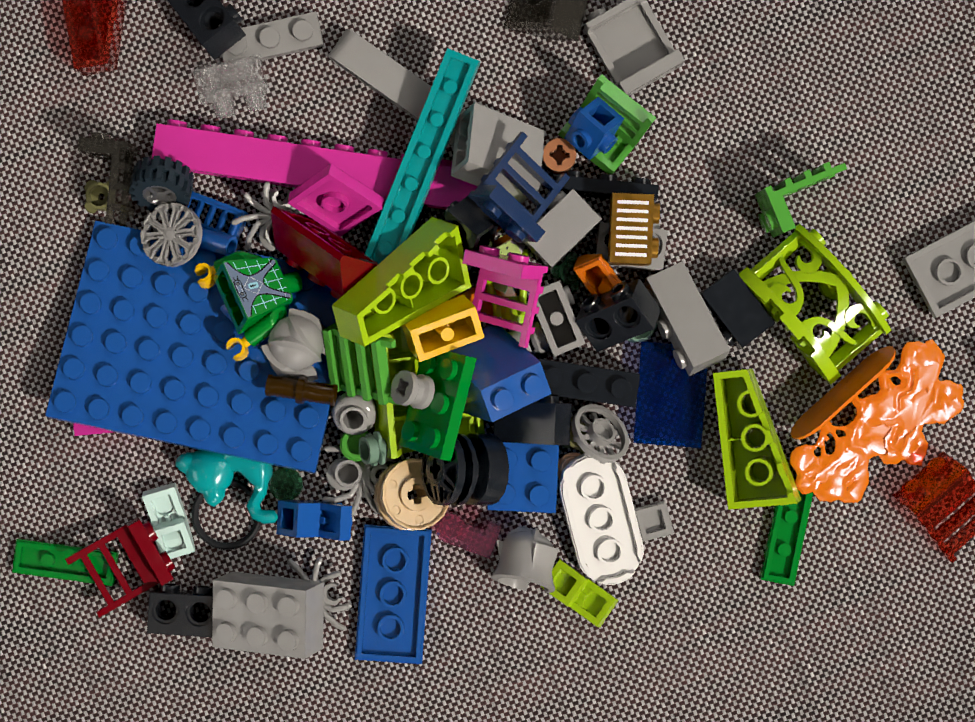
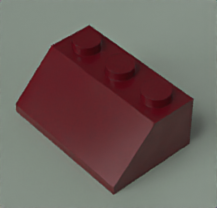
[270,206,378,299]

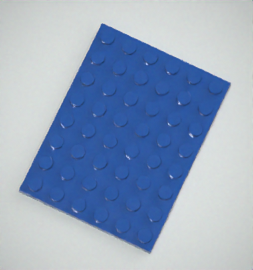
[45,220,338,474]

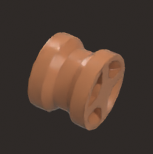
[542,138,576,174]

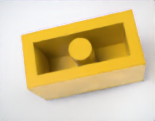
[402,295,485,362]

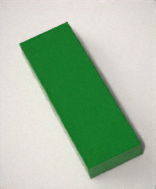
[760,490,813,586]
[12,538,119,586]

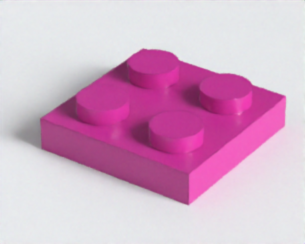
[287,164,385,237]

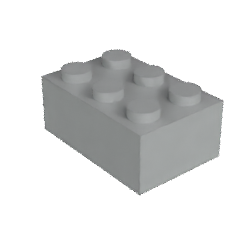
[212,571,324,659]

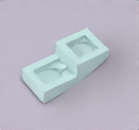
[142,482,195,559]

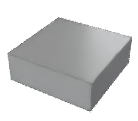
[634,500,674,542]

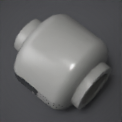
[332,391,377,435]

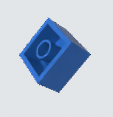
[487,442,559,513]

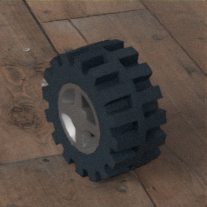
[129,156,194,213]

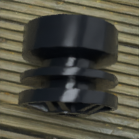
[421,433,509,505]

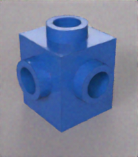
[564,97,624,160]

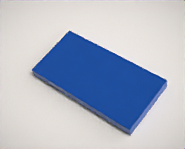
[355,524,432,664]

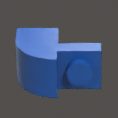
[276,500,352,541]

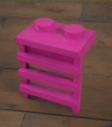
[462,245,548,348]

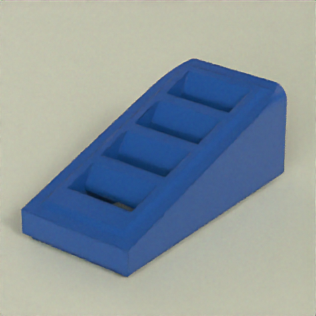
[179,191,249,242]

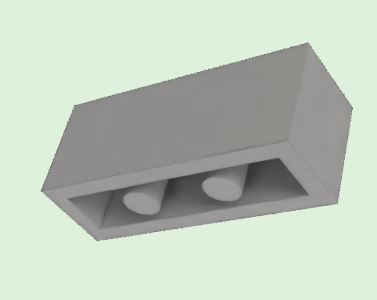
[644,261,730,376]

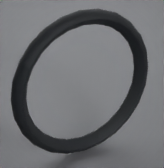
[191,480,262,550]

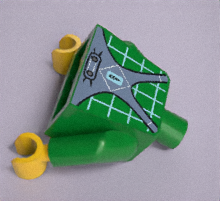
[194,251,302,361]

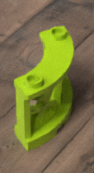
[738,224,892,384]

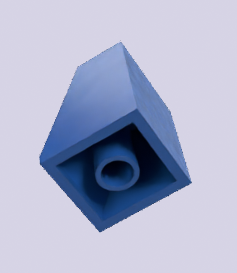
[450,324,552,422]

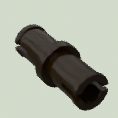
[265,374,338,406]

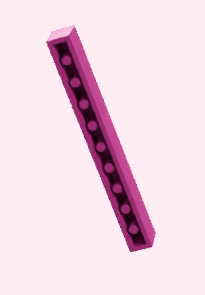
[151,119,478,210]

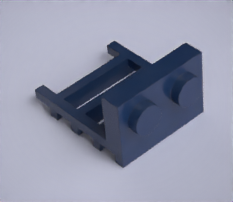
[468,132,570,243]

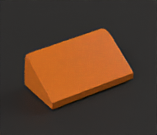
[573,254,621,295]

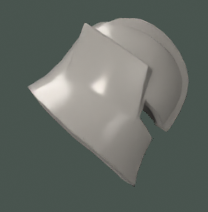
[261,309,326,381]
[491,527,558,593]

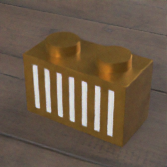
[608,193,660,266]

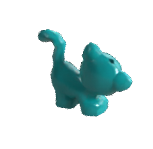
[175,450,278,524]

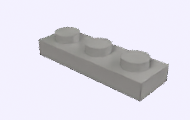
[222,11,325,68]

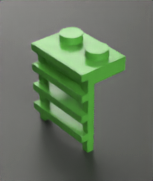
[558,74,656,175]
[755,162,847,238]
[322,322,399,405]

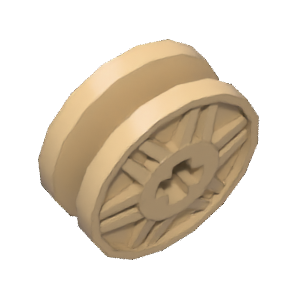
[374,458,449,531]

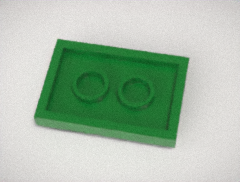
[399,351,477,461]

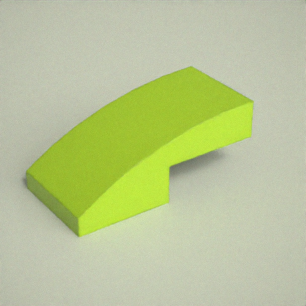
[541,559,619,628]

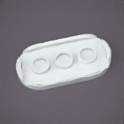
[559,454,644,585]

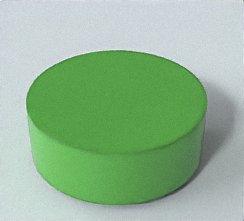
[340,431,369,462]

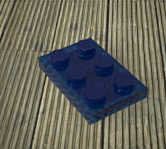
[633,341,708,448]

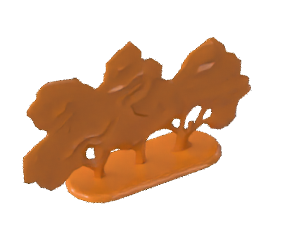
[790,339,964,503]

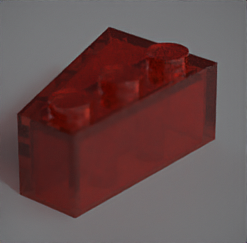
[62,0,127,76]

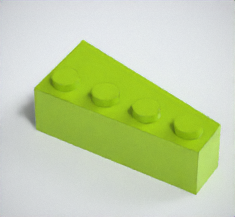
[332,217,471,347]
[713,368,801,510]

